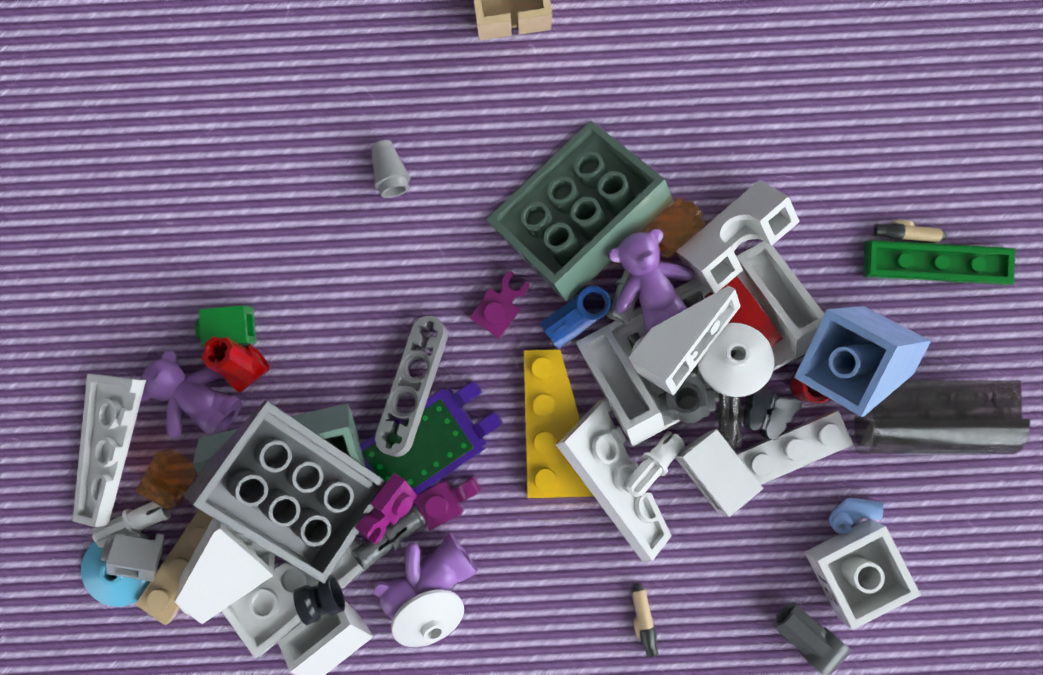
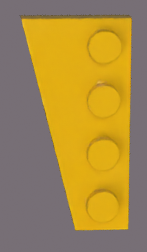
[524,350,593,498]

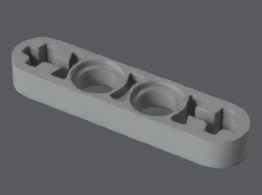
[375,316,448,457]

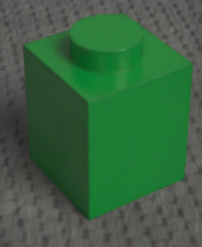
[195,305,257,347]

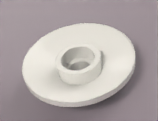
[697,323,774,397]
[391,589,464,647]

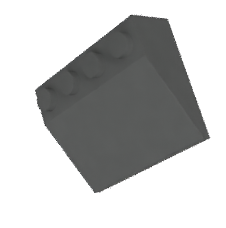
[184,400,387,583]

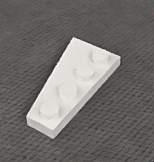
[73,374,146,527]
[556,399,671,562]
[222,536,365,659]

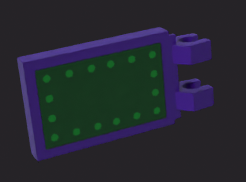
[360,381,503,495]

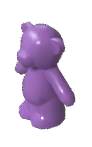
[608,229,694,332]
[141,350,242,439]
[373,533,478,619]

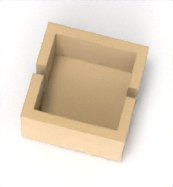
[473,0,552,41]

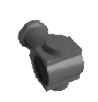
[660,365,716,424]

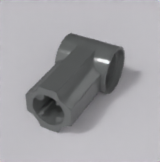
[772,602,852,675]

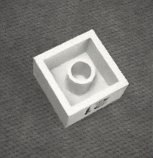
[804,519,921,630]

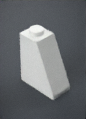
[175,518,275,624]

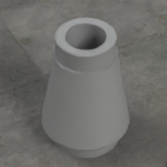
[371,140,411,198]

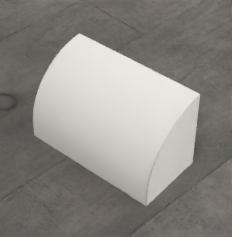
[675,429,764,517]
[278,601,373,675]

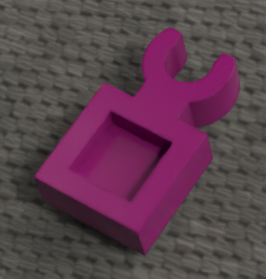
[470,271,529,339]
[356,473,417,545]

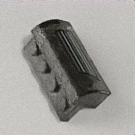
[854,380,1030,455]

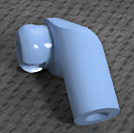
[829,498,883,534]

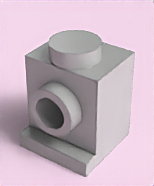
[101,532,164,582]

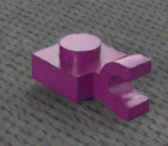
[413,476,481,531]

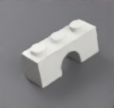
[676,180,799,294]

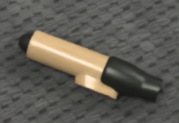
[873,220,947,243]
[631,583,658,657]

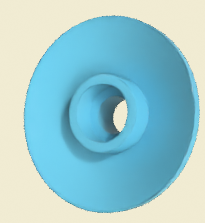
[81,542,151,607]

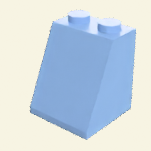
[794,306,931,417]

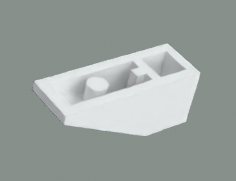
[628,286,741,396]

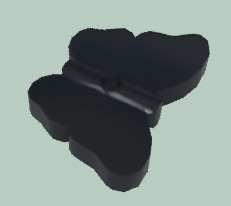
[743,384,802,440]

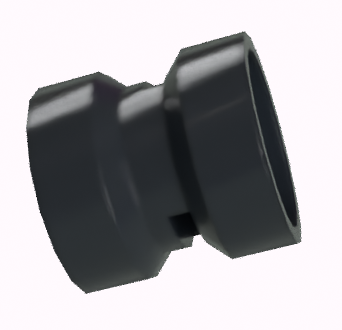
[293,575,345,626]

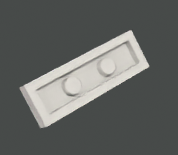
[736,410,853,485]

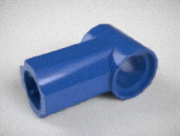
[540,286,611,349]

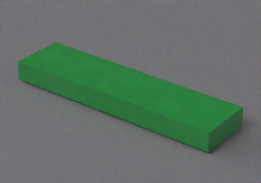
[863,240,1016,286]

